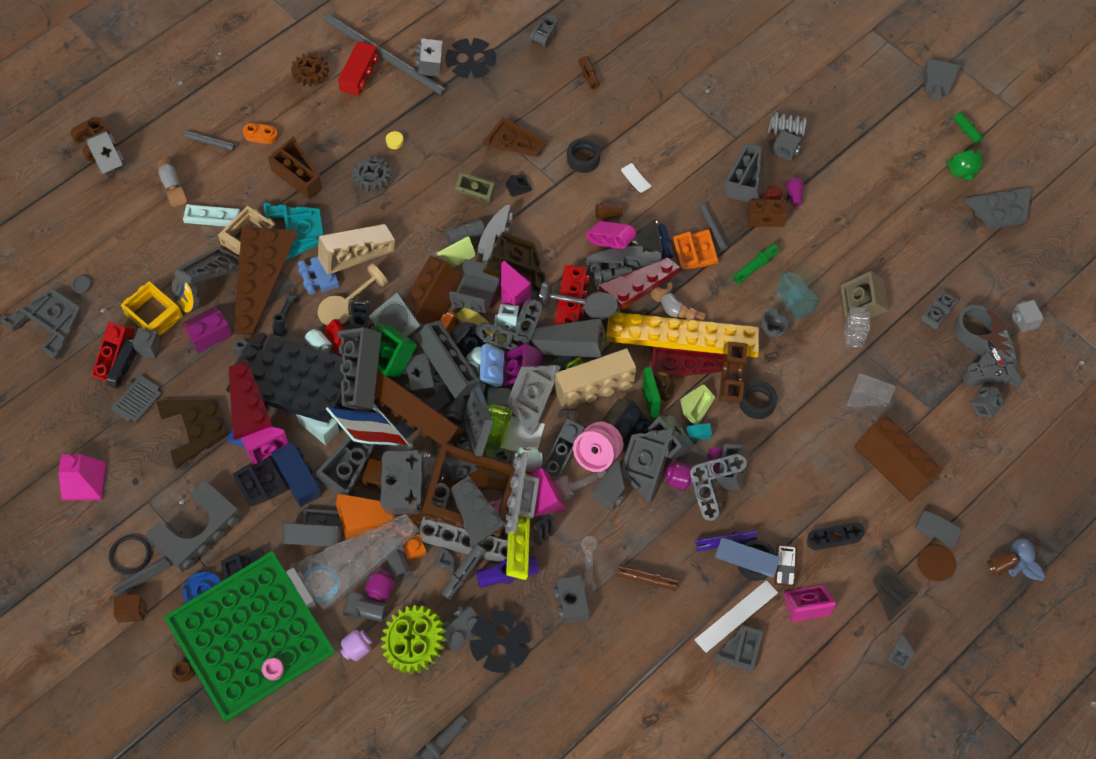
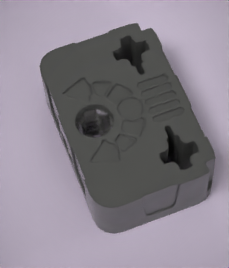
[380,450,424,515]

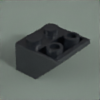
[601,399,652,451]

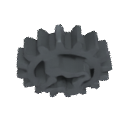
[352,156,391,193]

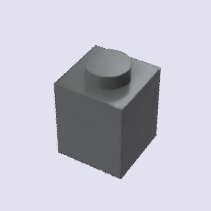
[133,328,162,359]

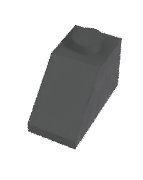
[593,461,625,511]

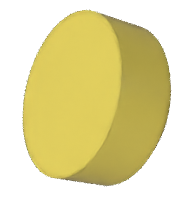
[386,131,404,149]

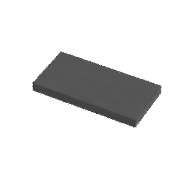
[463,386,493,457]

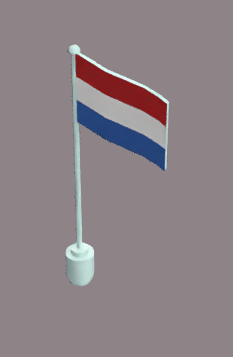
[305,329,413,450]

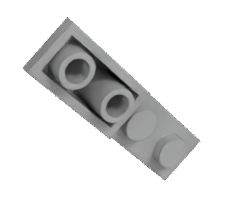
[478,205,513,264]

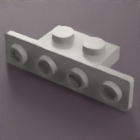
[504,452,539,534]

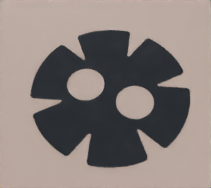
[445,38,496,78]
[470,611,531,673]

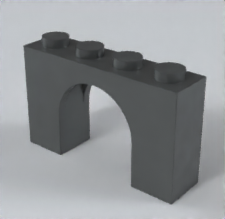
[145,480,241,573]

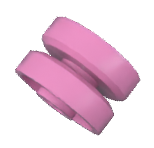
[573,422,624,472]

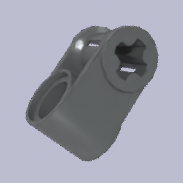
[530,14,557,48]

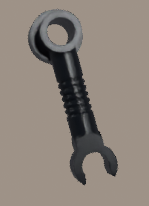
[272,290,299,336]

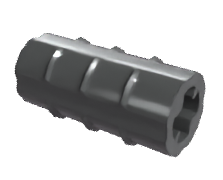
[445,219,485,246]

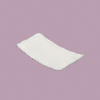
[621,163,651,193]

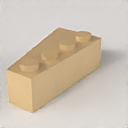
[318,224,395,275]

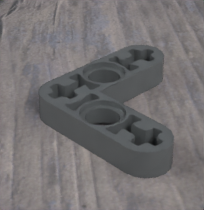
[476,299,542,350]
[690,453,748,521]

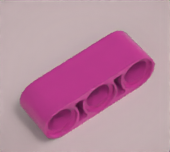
[586,221,637,249]

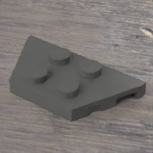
[963,187,1031,229]
[621,428,675,502]

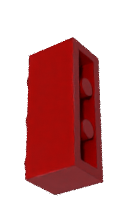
[338,41,379,96]

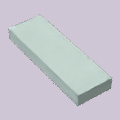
[183,204,241,227]

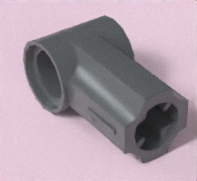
[380,537,411,580]
[343,593,387,622]

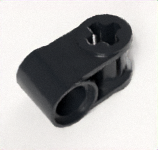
[348,298,369,330]

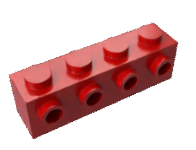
[554,265,590,325]

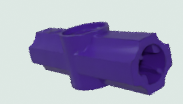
[476,555,539,588]

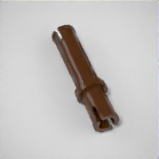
[616,564,679,592]

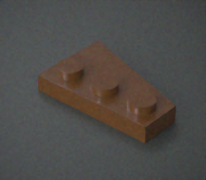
[483,117,547,157]

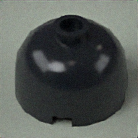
[449,322,486,358]

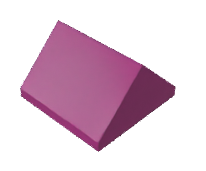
[527,467,566,516]
[784,585,836,622]

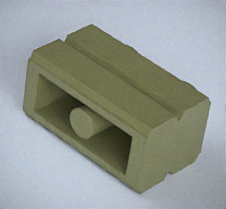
[455,172,496,203]

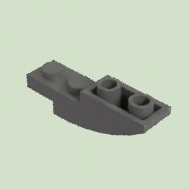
[586,246,661,274]

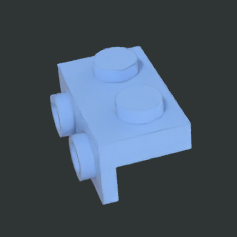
[479,343,505,388]

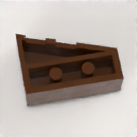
[268,136,322,199]

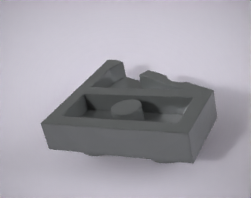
[714,626,763,673]

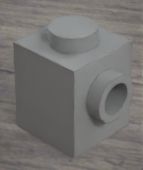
[1012,300,1044,333]

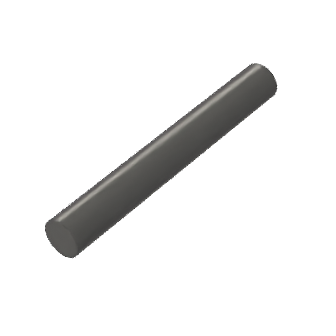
[184,131,235,151]
[699,203,728,251]

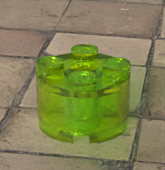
[487,402,513,446]

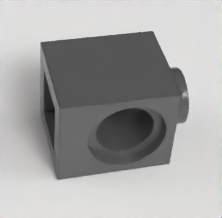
[772,130,802,161]

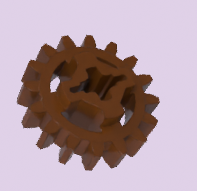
[291,52,329,87]

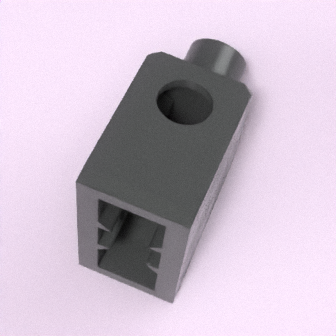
[923,59,960,100]

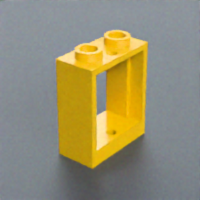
[121,281,183,337]

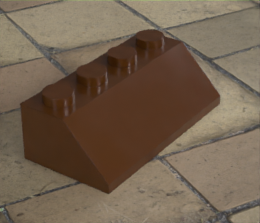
[404,255,463,325]
[854,414,943,502]

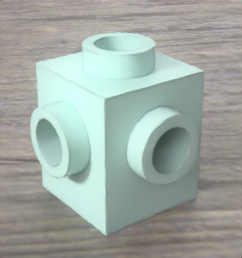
[494,304,519,335]

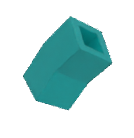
[686,423,712,442]

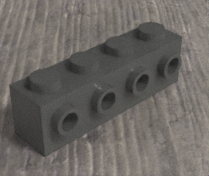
[415,321,480,399]

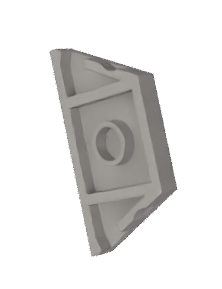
[507,365,560,435]

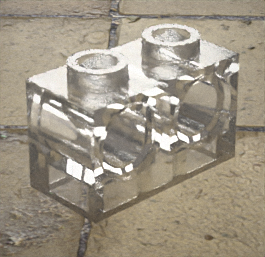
[844,307,870,348]

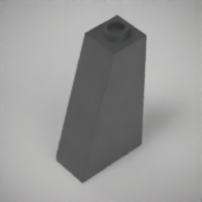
[531,318,606,357]

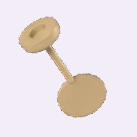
[318,263,388,326]

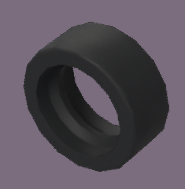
[567,138,601,173]
[739,381,777,419]
[738,540,776,581]

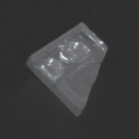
[846,373,896,409]

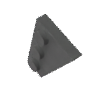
[451,476,505,548]

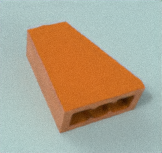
[336,494,396,539]

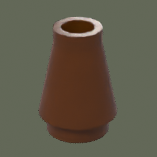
[595,202,623,220]
[987,551,1020,576]

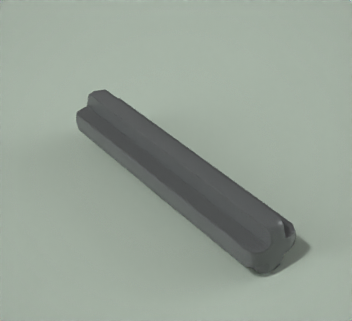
[112,557,171,596]

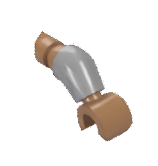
[157,155,187,207]
[650,282,705,321]

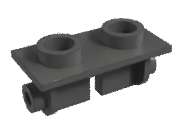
[594,266,632,289]

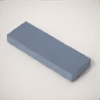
[715,538,780,578]

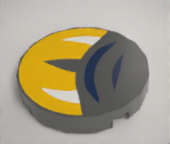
[172,277,199,313]

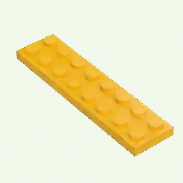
[606,312,759,357]

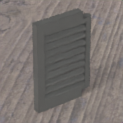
[110,375,162,423]

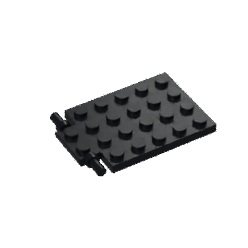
[226,333,344,423]

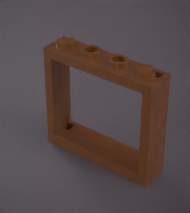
[419,443,515,538]

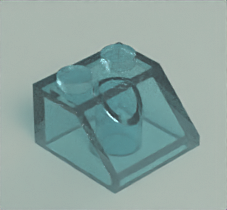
[776,272,819,320]

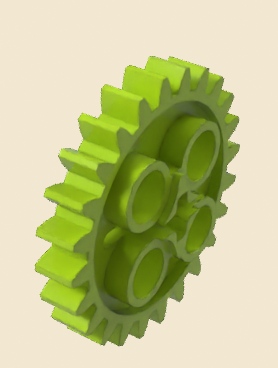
[381,605,446,674]

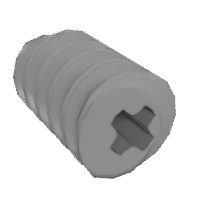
[768,112,806,138]

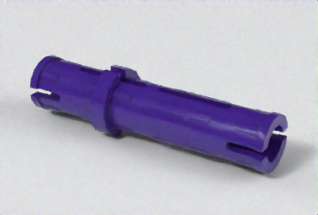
[695,530,757,552]

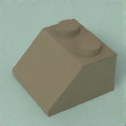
[840,271,889,319]

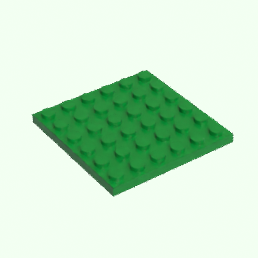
[164,551,336,723]

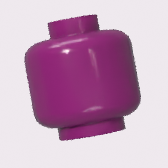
[665,462,693,490]
[365,569,395,602]

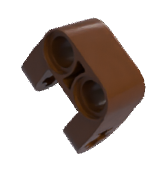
[70,117,116,161]

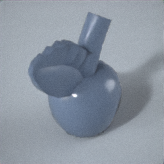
[1009,539,1045,581]

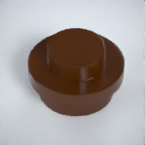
[172,661,194,682]

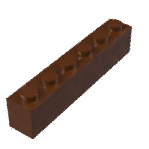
[374,370,465,447]

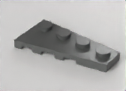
[174,246,239,284]

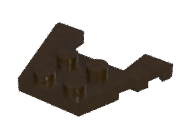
[483,231,546,293]
[156,399,228,469]

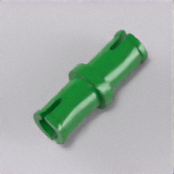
[953,112,984,145]

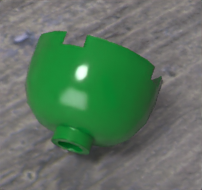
[946,149,984,181]

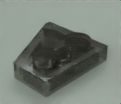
[873,565,918,621]

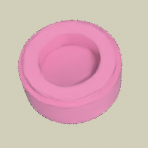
[262,658,284,680]

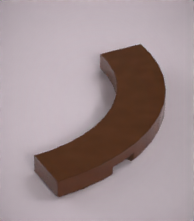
[409,468,508,525]

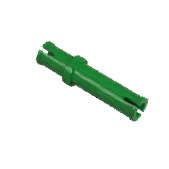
[731,243,780,285]

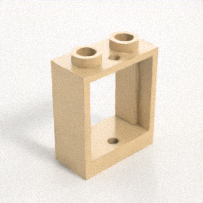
[218,206,276,257]

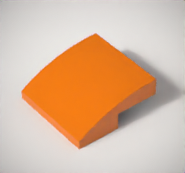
[673,229,719,269]

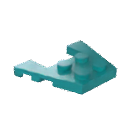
[263,203,324,261]

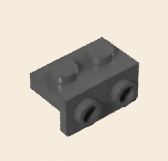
[441,605,479,653]

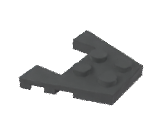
[0,289,81,360]

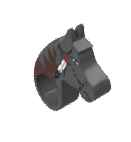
[953,305,1023,388]

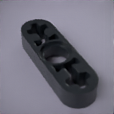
[106,338,137,389]
[806,523,865,550]

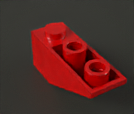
[91,322,135,381]

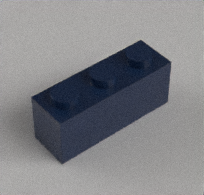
[271,442,322,507]

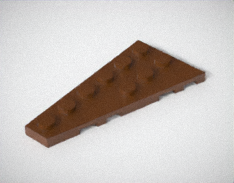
[234,226,298,335]

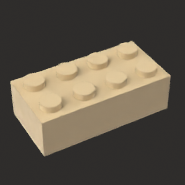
[555,348,636,410]

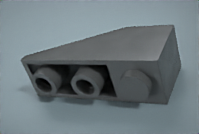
[543,418,587,480]

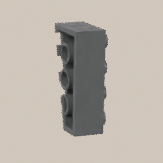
[338,328,381,410]
[316,437,379,496]

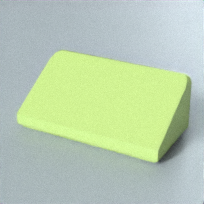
[437,237,475,268]

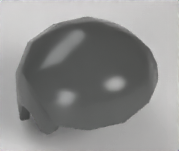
[760,308,789,338]

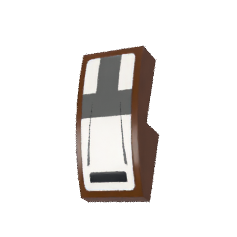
[774,544,797,587]

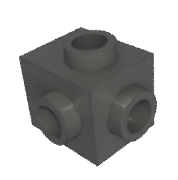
[970,386,1005,418]

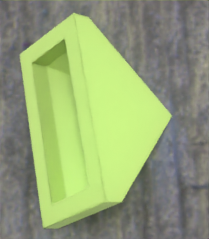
[680,385,715,425]

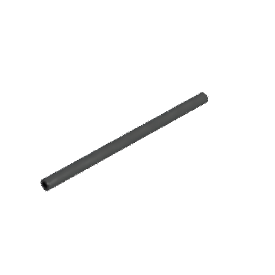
[324,14,446,96]

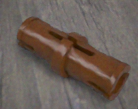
[578,56,600,90]

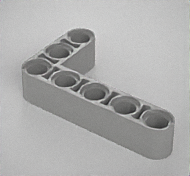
[420,483,508,563]

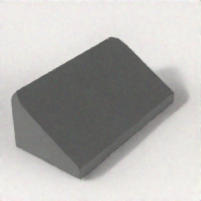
[887,634,916,670]

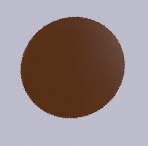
[918,545,956,581]

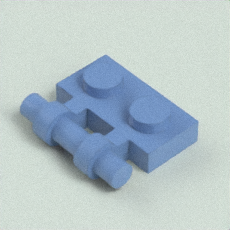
[298,257,339,294]

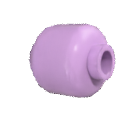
[340,630,372,661]

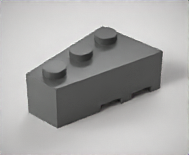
[724,144,764,202]

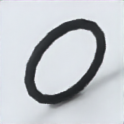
[109,535,151,574]

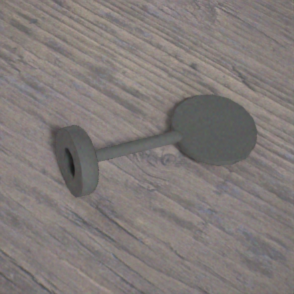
[539,281,618,319]

